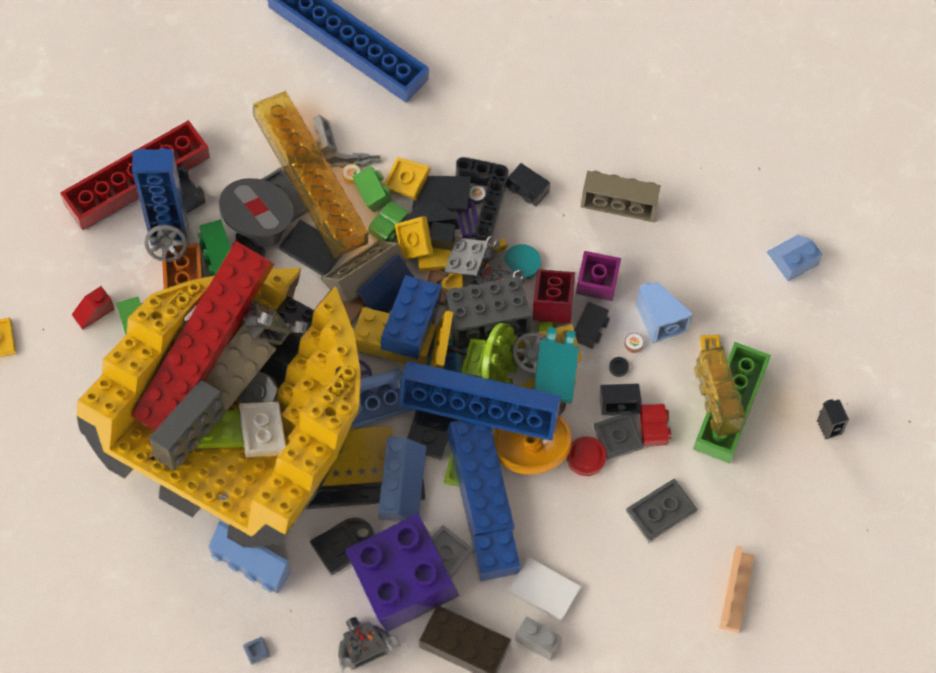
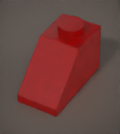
[72,286,115,330]

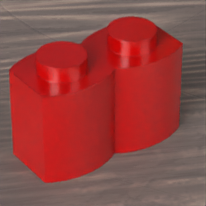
[640,404,671,446]

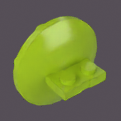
[462,323,518,385]

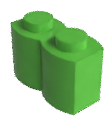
[368,201,409,242]

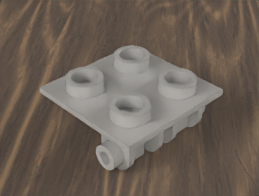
[444,238,491,276]

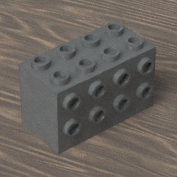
[445,277,531,348]

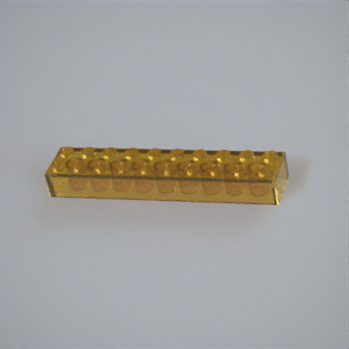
[253,91,369,258]

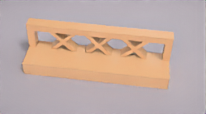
[719,545,754,633]

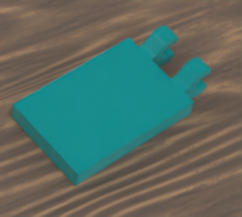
[534,327,579,404]

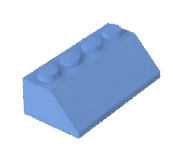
[351,368,413,429]
[378,436,426,521]
[209,521,291,594]

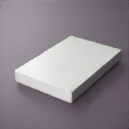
[239,402,286,457]
[508,557,581,622]

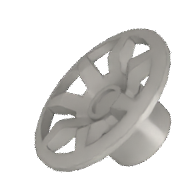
[145,225,187,262]
[513,333,546,373]

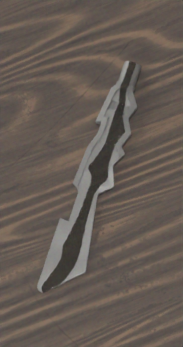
[280,153,381,169]

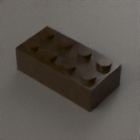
[419,605,511,673]

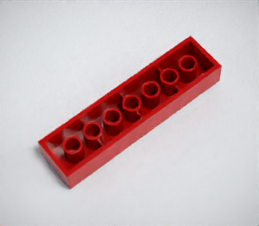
[60,120,210,230]

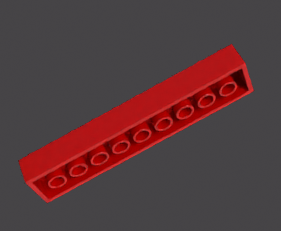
[131,241,275,430]

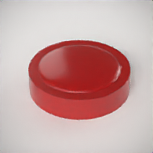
[567,436,606,476]

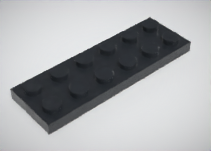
[407,345,467,460]

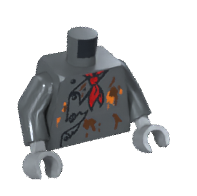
[468,236,527,286]
[243,301,307,345]
[338,617,401,673]

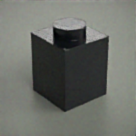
[429,222,455,250]

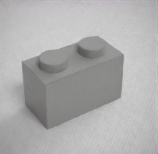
[515,616,562,661]

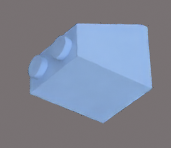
[636,282,693,343]

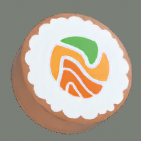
[624,333,644,353]

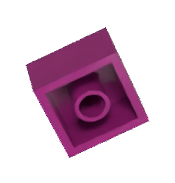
[576,251,621,301]

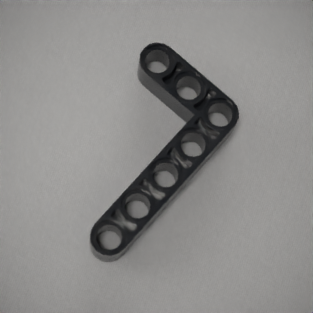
[455,157,509,242]

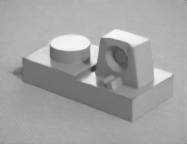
[313,114,337,153]

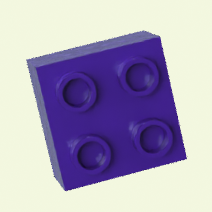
[345,513,460,632]

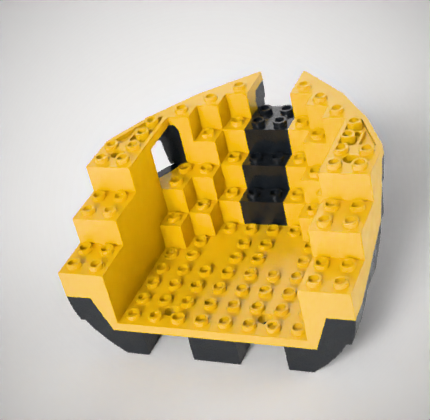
[77,268,361,548]

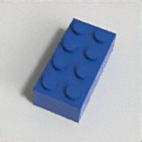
[381,275,442,359]

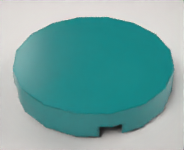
[504,244,541,280]

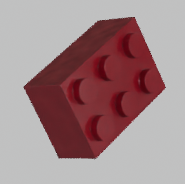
[532,269,575,324]

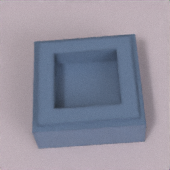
[243,637,270,665]

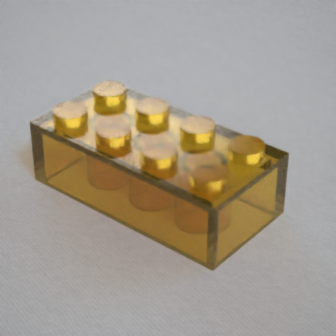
[694,346,745,437]

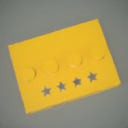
[322,426,393,487]

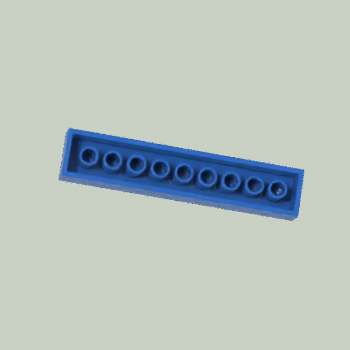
[268,0,429,103]

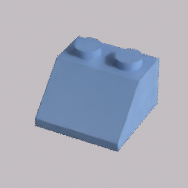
[767,235,823,281]

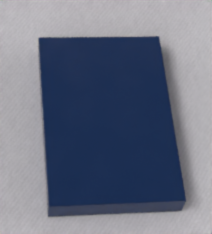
[356,254,415,313]

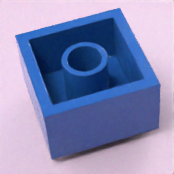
[472,528,521,582]

